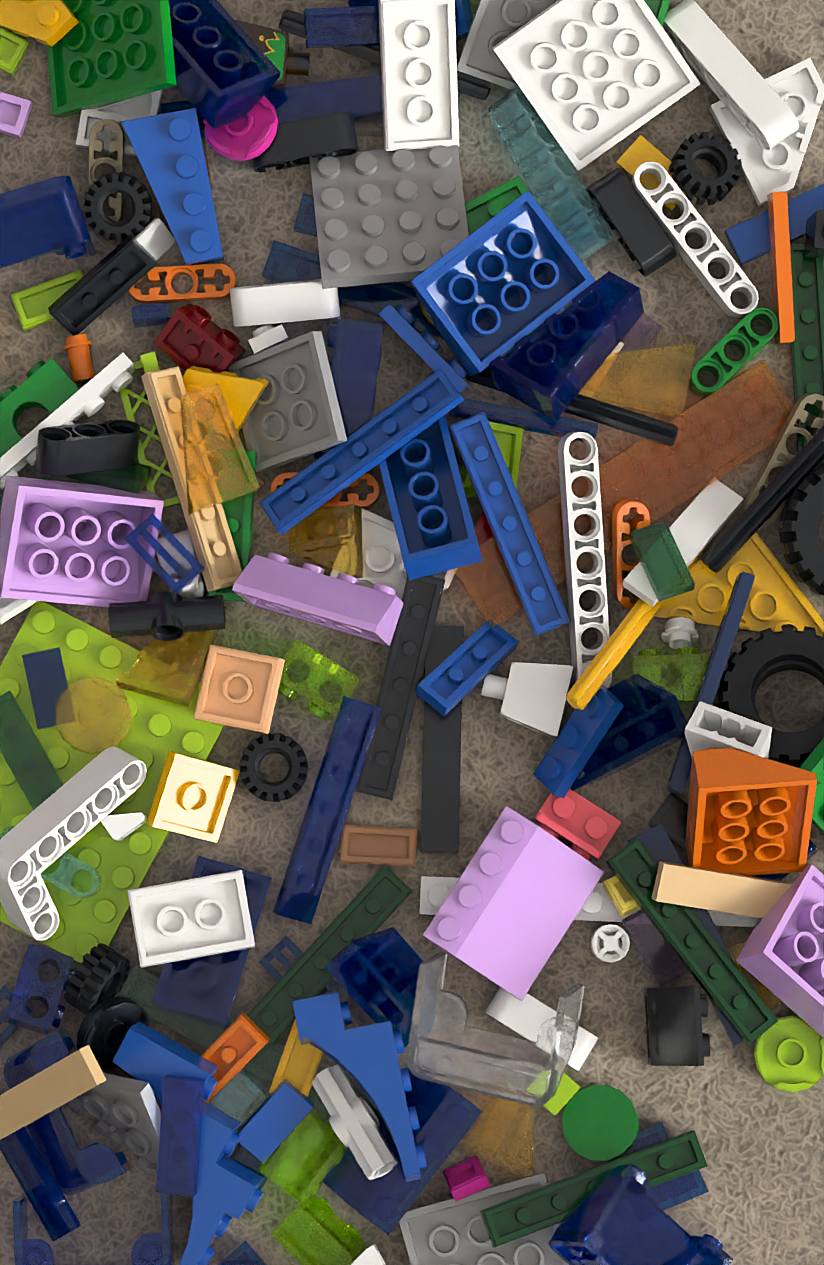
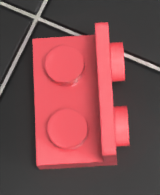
[533,789,622,861]

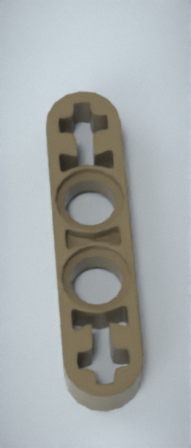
[742,392,824,528]

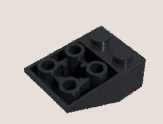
[644,986,710,1066]

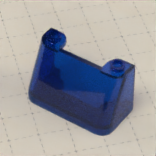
[3,1029,131,1195]
[548,1164,733,1265]

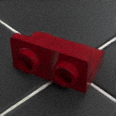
[153,303,246,373]

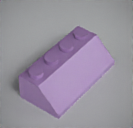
[232,552,404,646]

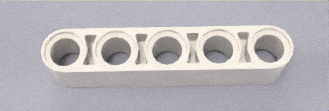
[662,0,799,150]
[631,162,759,319]

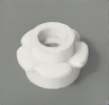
[661,617,699,650]

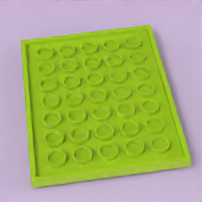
[0,601,225,963]

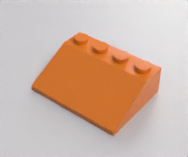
[685,748,817,876]

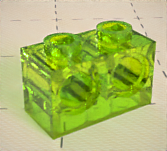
[278,638,361,721]

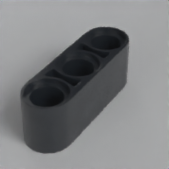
[252,112,359,173]
[586,168,677,277]
[35,420,140,476]

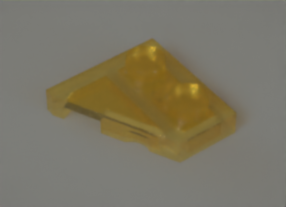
[289,504,363,579]
[464,1079,534,1178]

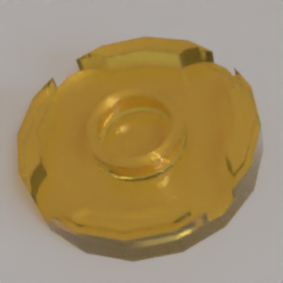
[54,677,132,753]

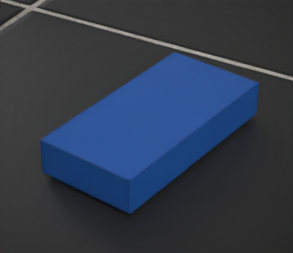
[236,1079,314,1163]

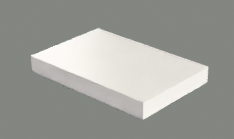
[128,870,255,968]

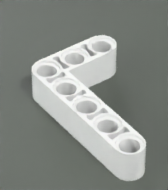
[0,746,147,941]

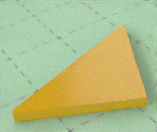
[654,532,824,637]

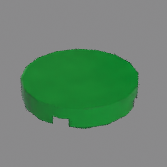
[562,1085,639,1162]

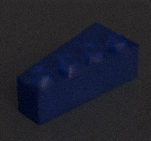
[489,271,644,421]
[314,315,385,475]

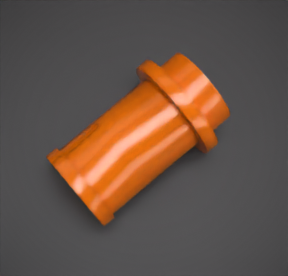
[63,334,96,383]

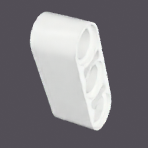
[230,279,340,327]
[485,987,599,1071]

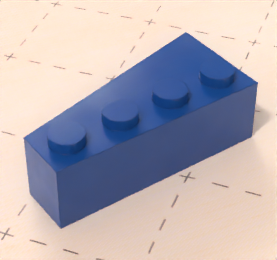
[121,108,224,265]

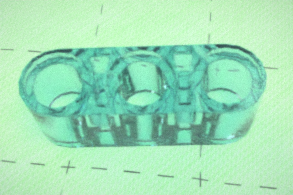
[0,826,102,899]

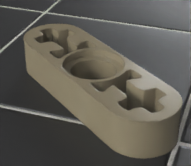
[88,119,125,222]

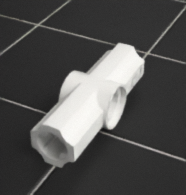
[311,1064,398,1180]

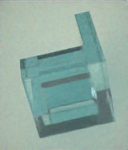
[210,1068,271,1130]

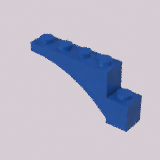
[292,992,427,1182]

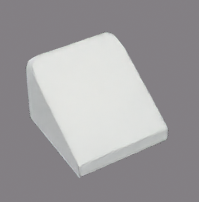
[135,218,176,261]
[101,812,147,841]

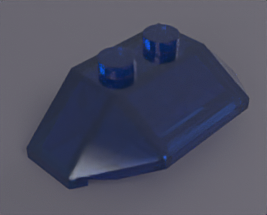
[570,674,688,791]
[324,927,433,1048]

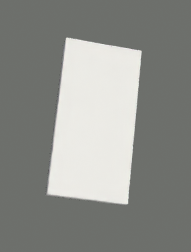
[378,0,459,151]

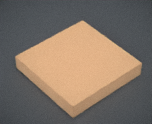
[194,644,285,734]

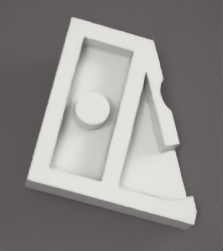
[76,90,162,157]

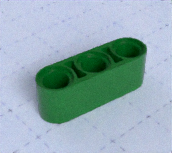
[688,307,779,398]

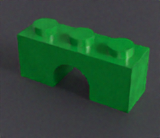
[0,358,80,457]

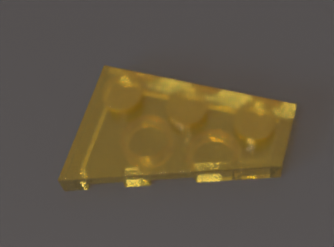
[572,343,697,418]
[180,383,260,515]
[116,603,227,707]

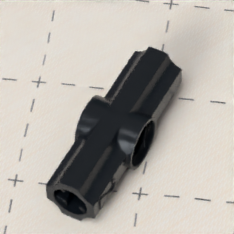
[108,591,226,641]

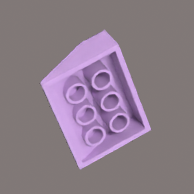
[0,475,164,607]
[423,806,604,1001]
[736,864,824,1038]

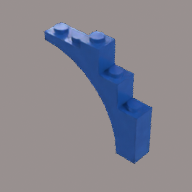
[112,1021,264,1265]

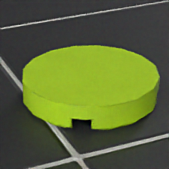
[753,1015,824,1092]

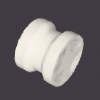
[590,924,630,963]

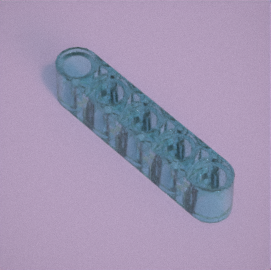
[488,87,612,261]

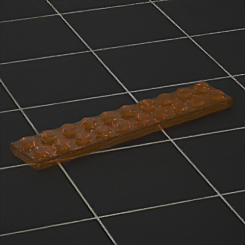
[453,360,803,628]

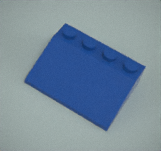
[410,191,596,376]

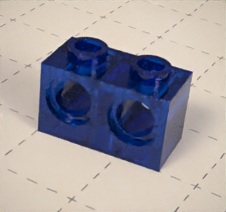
[3,944,76,1035]

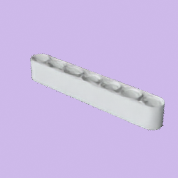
[558,432,612,688]

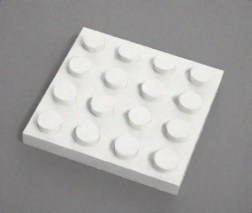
[493,0,700,171]

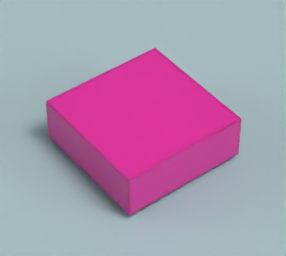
[442,1156,491,1202]

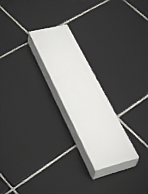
[622,477,744,608]

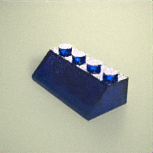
[169,0,281,129]
[322,1059,483,1235]

